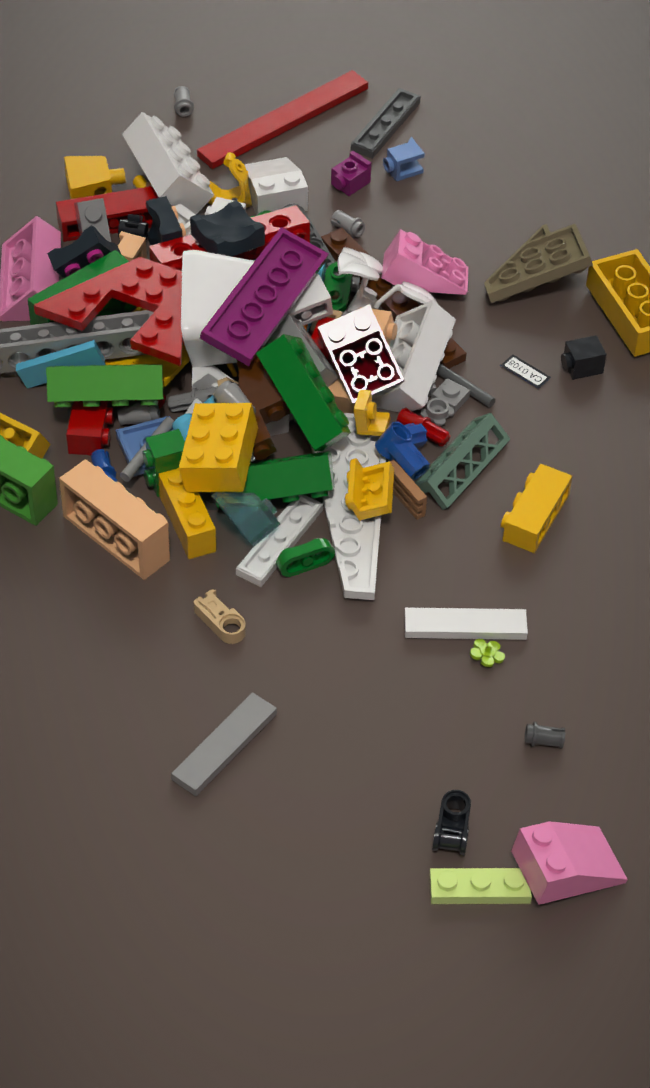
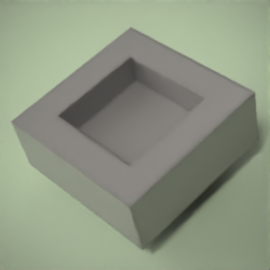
[431,378,470,414]

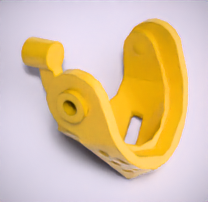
[208,152,252,208]

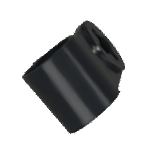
[432,790,471,856]

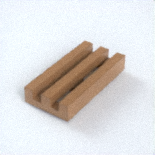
[390,460,427,520]

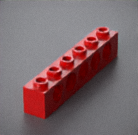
[149,205,310,271]

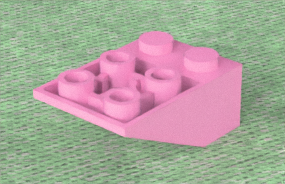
[382,229,468,295]

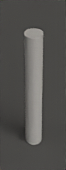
[120,417,174,482]

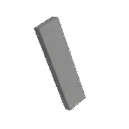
[171,692,277,796]

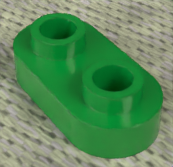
[324,262,353,312]
[276,538,335,577]

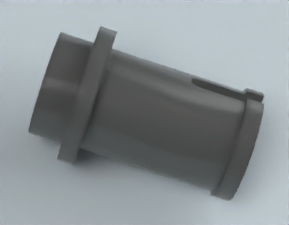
[524,722,565,748]

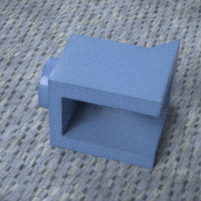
[383,136,425,181]

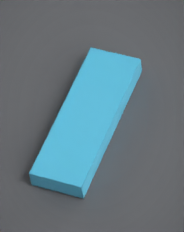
[16,340,105,389]

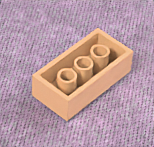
[59,459,170,580]

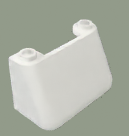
[181,250,255,367]

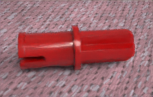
[396,408,450,446]

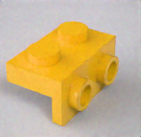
[345,458,394,521]

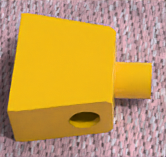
[64,156,126,199]

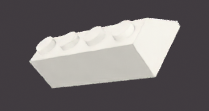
[372,300,456,413]

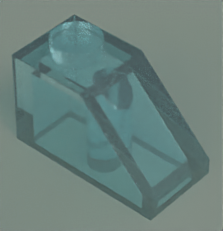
[212,492,280,547]

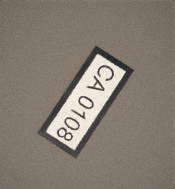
[500,355,551,389]

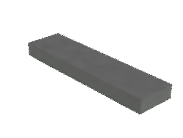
[351,88,421,159]

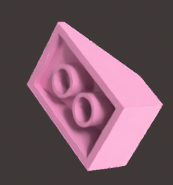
[511,821,628,905]

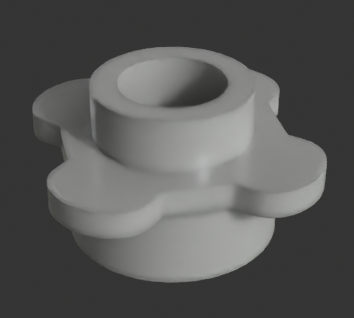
[421,398,454,426]

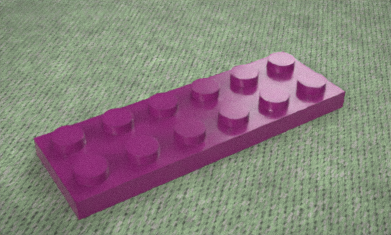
[199,227,329,366]

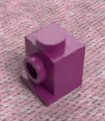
[331,151,372,196]

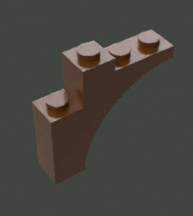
[236,356,291,463]

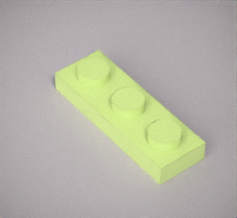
[429,868,532,904]

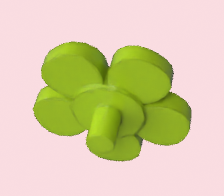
[470,639,505,667]

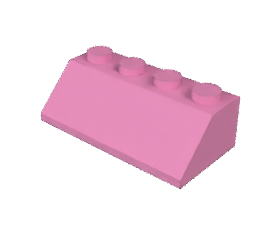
[0,216,61,321]

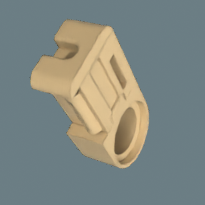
[194,589,246,644]

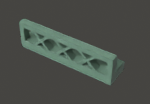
[415,413,510,510]

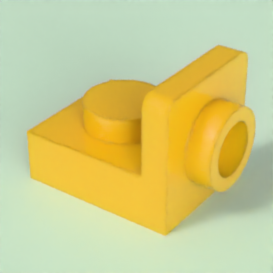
[354,390,390,436]

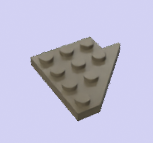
[484,224,593,303]

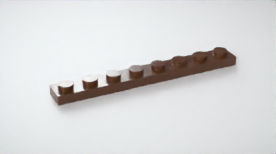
[321,227,467,369]

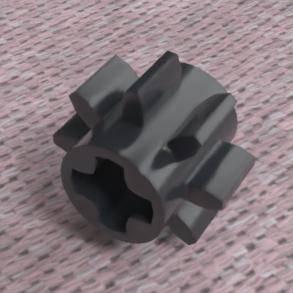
[118,214,149,240]

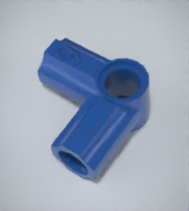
[375,422,430,481]

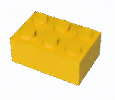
[179,403,258,492]

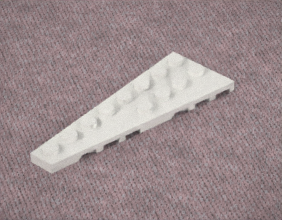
[311,413,389,600]

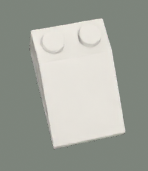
[244,157,308,216]

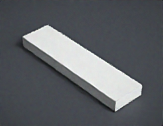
[236,494,323,587]
[404,607,528,640]

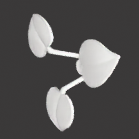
[337,247,438,312]

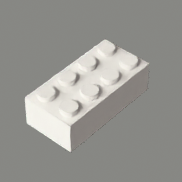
[122,112,214,214]

